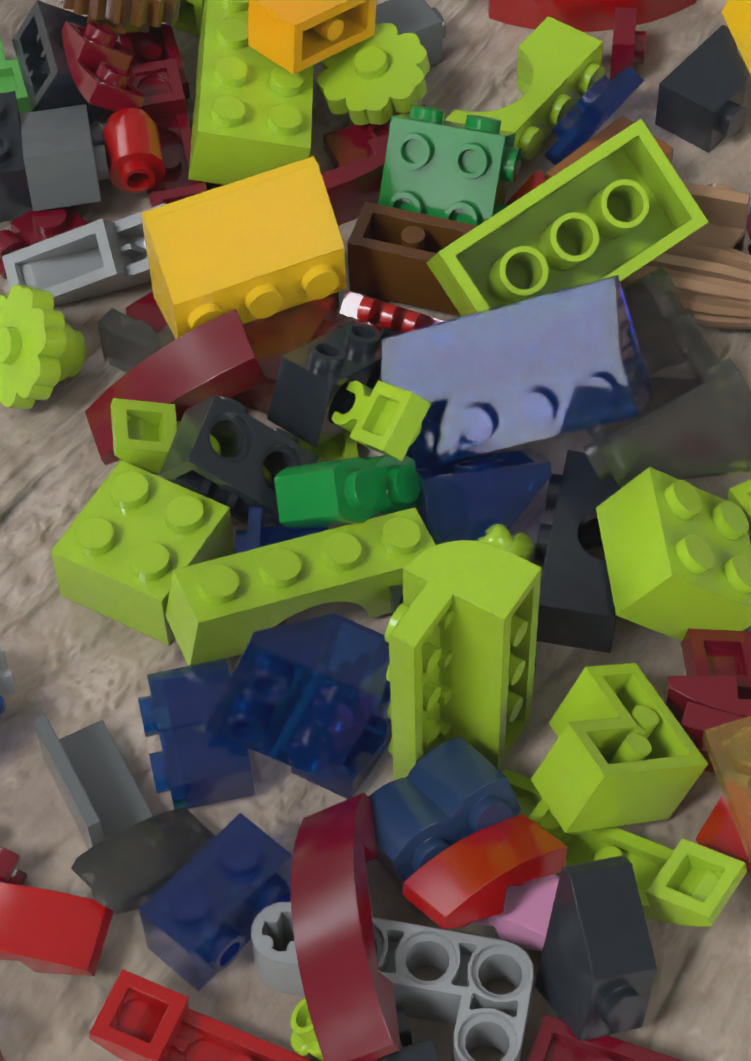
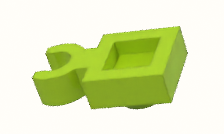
[331,380,431,461]

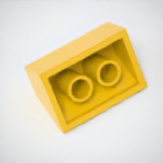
[141,156,347,339]

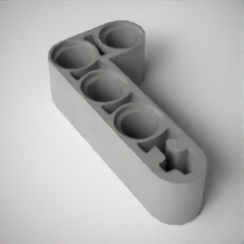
[251,902,533,1061]

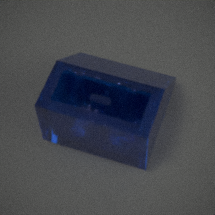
[204,613,390,783]

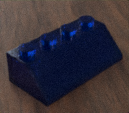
[381,275,654,470]

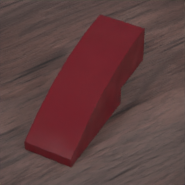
[85,309,267,465]

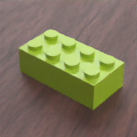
[188,0,314,185]
[427,119,708,365]

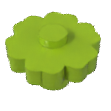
[317,23,430,125]
[0,284,86,410]

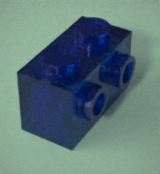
[139,813,292,991]

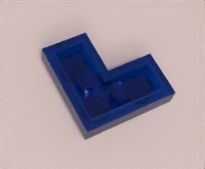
[544,65,644,165]

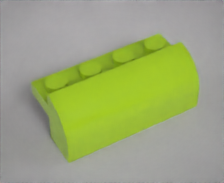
[385,540,541,781]

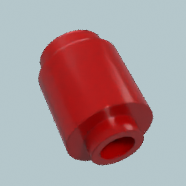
[103,108,165,193]

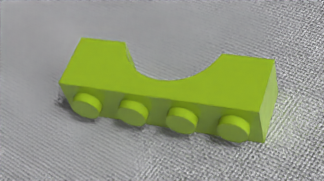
[445,16,605,183]
[165,507,436,669]

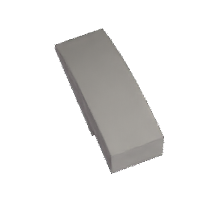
[2,203,166,307]

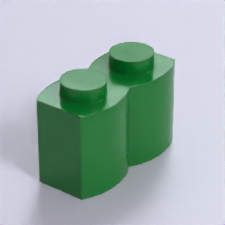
[274,455,420,529]

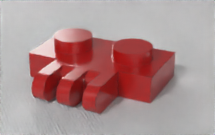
[339,290,465,350]

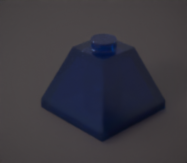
[415,448,552,545]

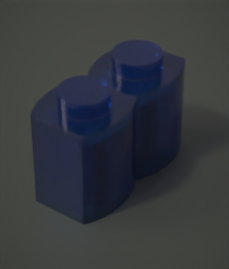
[138,658,255,812]

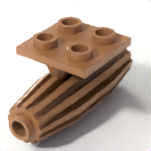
[592,182,751,329]

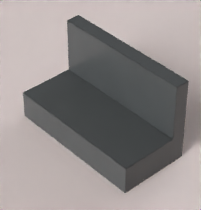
[33,714,161,867]

